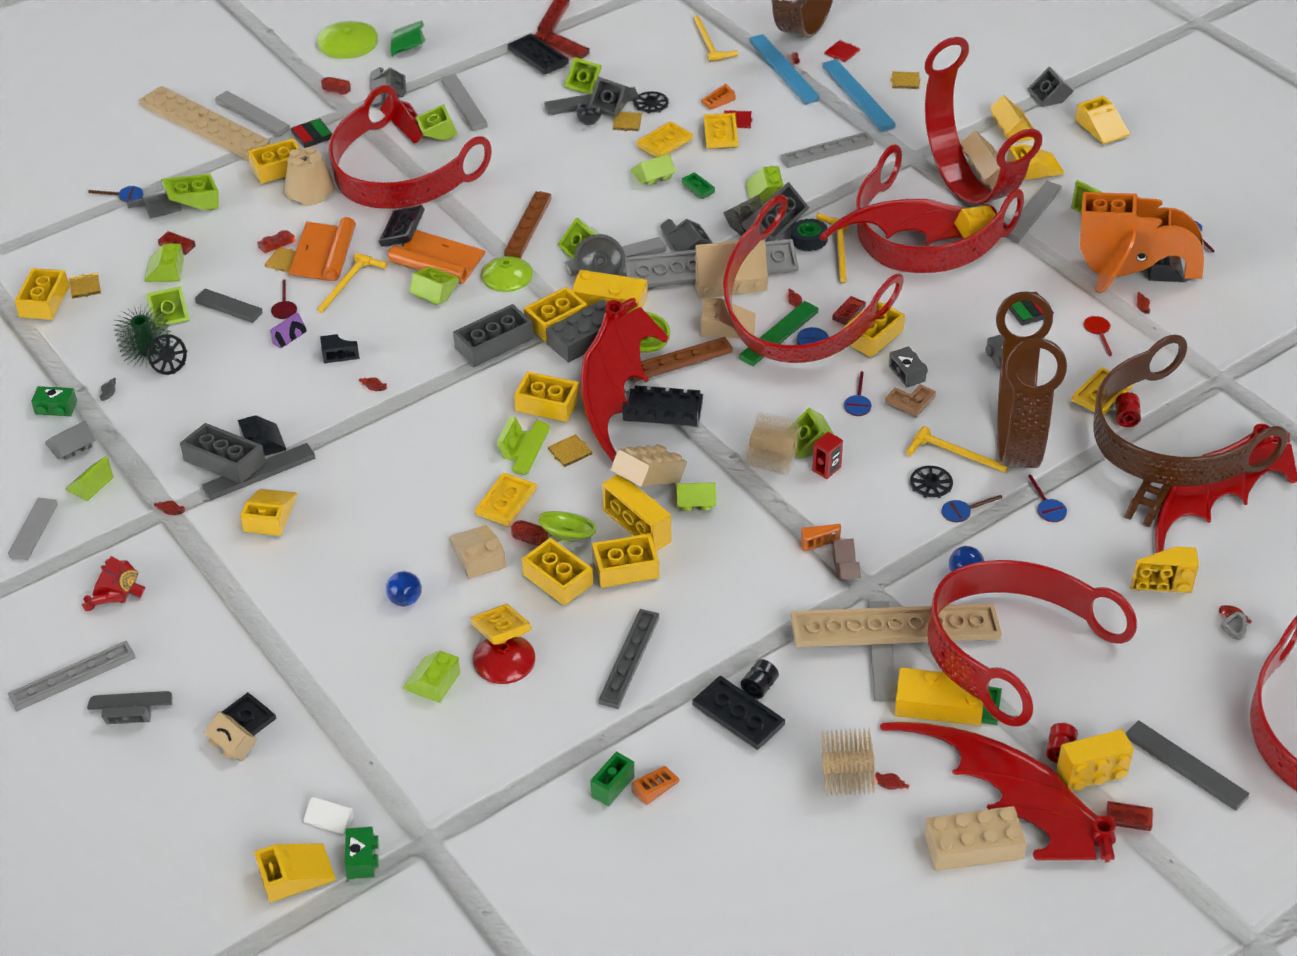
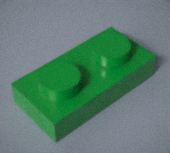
[682,172,715,199]

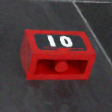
[812,432,843,479]

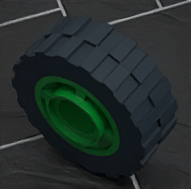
[791,218,828,251]

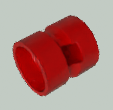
[1115,392,1141,428]
[1046,723,1078,764]

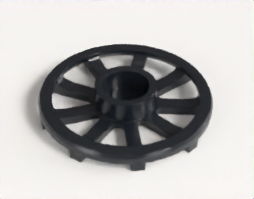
[634,91,669,114]
[147,334,187,375]
[910,466,953,499]

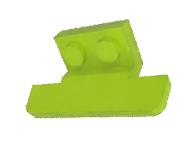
[496,417,550,475]

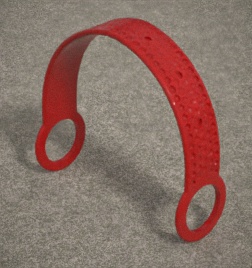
[924,37,1043,205]
[329,85,492,209]
[856,144,1024,273]
[723,195,904,363]
[927,560,1137,727]
[1250,616,1297,791]

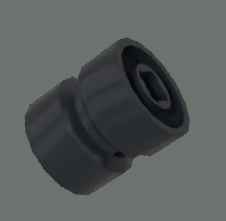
[741,659,779,699]

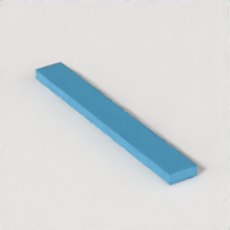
[750,34,819,104]
[823,59,896,132]

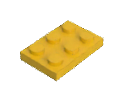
[704,113,738,149]
[637,121,693,158]
[1071,367,1133,416]
[475,472,537,527]
[470,603,532,645]

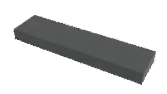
[195,288,263,323]

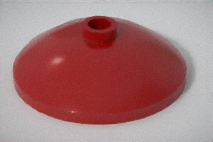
[473,637,535,684]

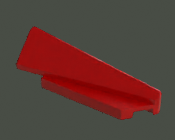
[380,95,424,143]

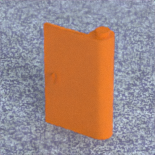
[289,217,356,281]
[387,230,486,284]

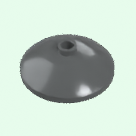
[574,234,626,276]

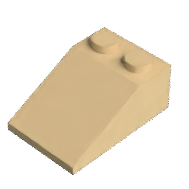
[701,298,756,338]
[449,525,506,579]

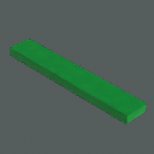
[739,301,819,366]

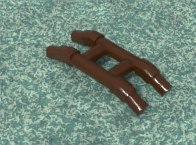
[1124,480,1171,527]

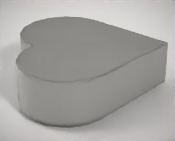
[1221,612,1247,640]

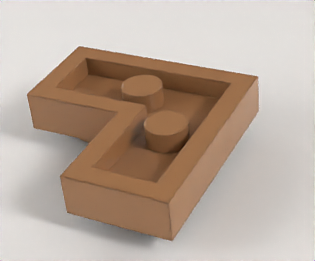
[885,384,936,417]

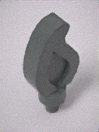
[99,378,116,401]

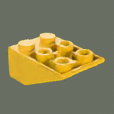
[1075,96,1130,145]
[1007,144,1064,181]
[240,489,298,536]
[1130,547,1199,593]
[254,843,336,903]

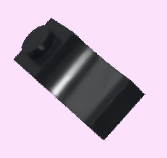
[320,334,360,364]

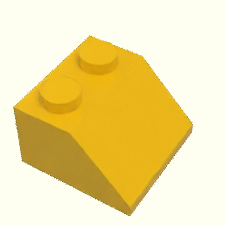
[954,205,999,244]

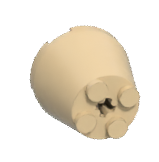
[284,146,334,205]

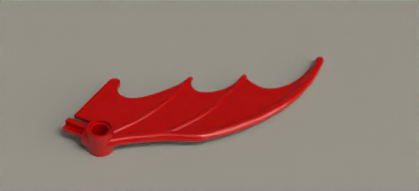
[820,199,1008,246]
[581,298,668,462]
[1155,423,1297,553]
[880,722,1116,863]

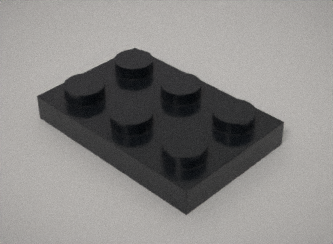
[379,205,425,246]

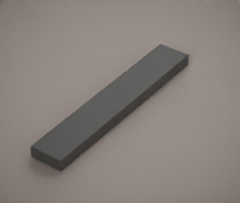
[544,87,639,115]
[202,443,316,501]
[598,609,660,709]
[1126,720,1250,811]

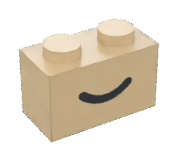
[204,712,258,761]

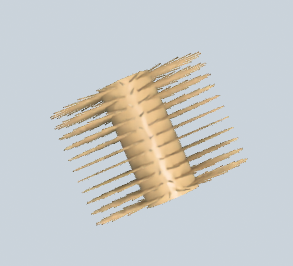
[744,413,802,475]
[822,728,875,797]

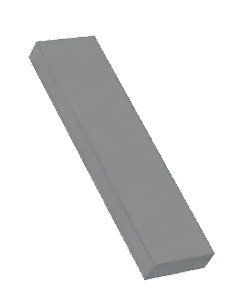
[8,498,58,560]

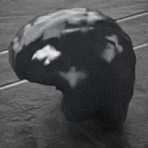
[576,103,601,125]

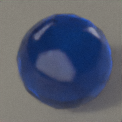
[949,546,985,572]
[386,571,422,607]

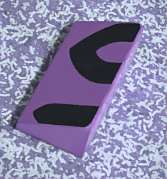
[270,313,307,348]

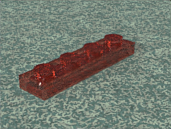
[538,0,570,34]
[534,28,590,59]

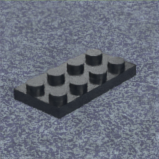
[507,33,569,75]
[692,675,785,750]

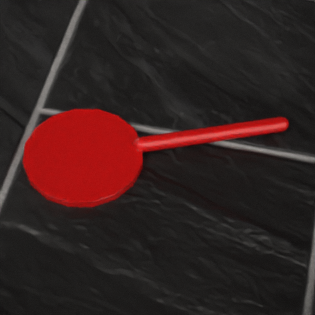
[1083,316,1112,356]

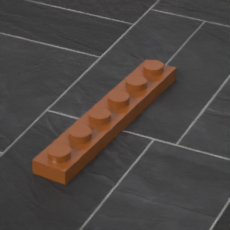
[504,191,552,258]
[631,337,732,382]

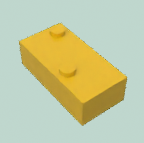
[571,270,648,314]
[602,474,671,552]
[895,667,983,726]

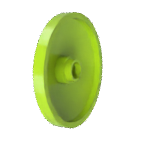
[317,21,378,59]

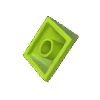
[146,286,189,327]
[65,456,114,501]

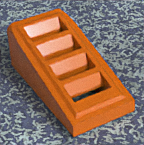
[701,84,736,110]
[801,524,841,551]
[632,766,680,805]

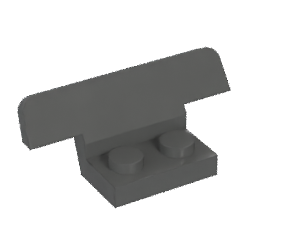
[370,67,406,107]
[127,192,182,219]
[660,219,713,252]
[87,691,173,725]

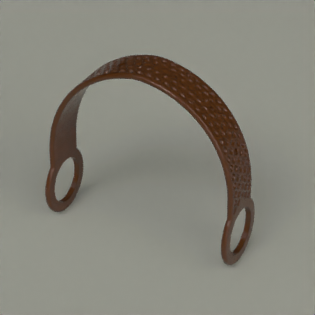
[772,0,833,37]
[996,291,1067,468]
[1093,334,1288,486]

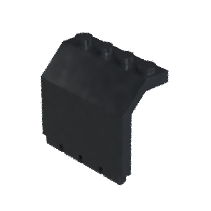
[622,385,703,427]

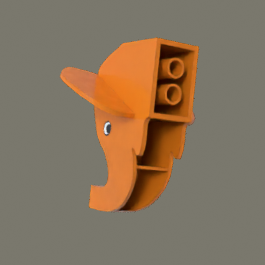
[1080,192,1204,293]

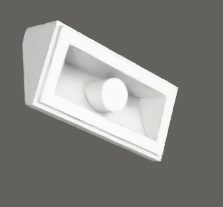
[303,796,354,835]

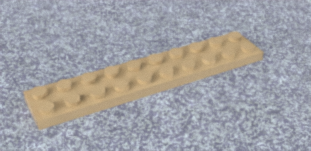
[139,86,271,160]
[790,604,1002,647]

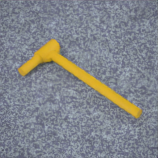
[694,15,738,62]
[816,213,849,283]
[317,253,387,313]
[906,426,1008,473]

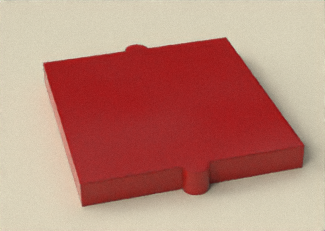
[825,40,860,62]
[724,110,753,128]

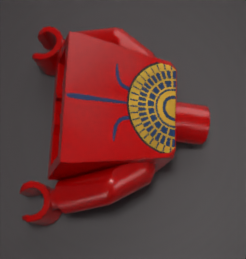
[82,556,146,611]

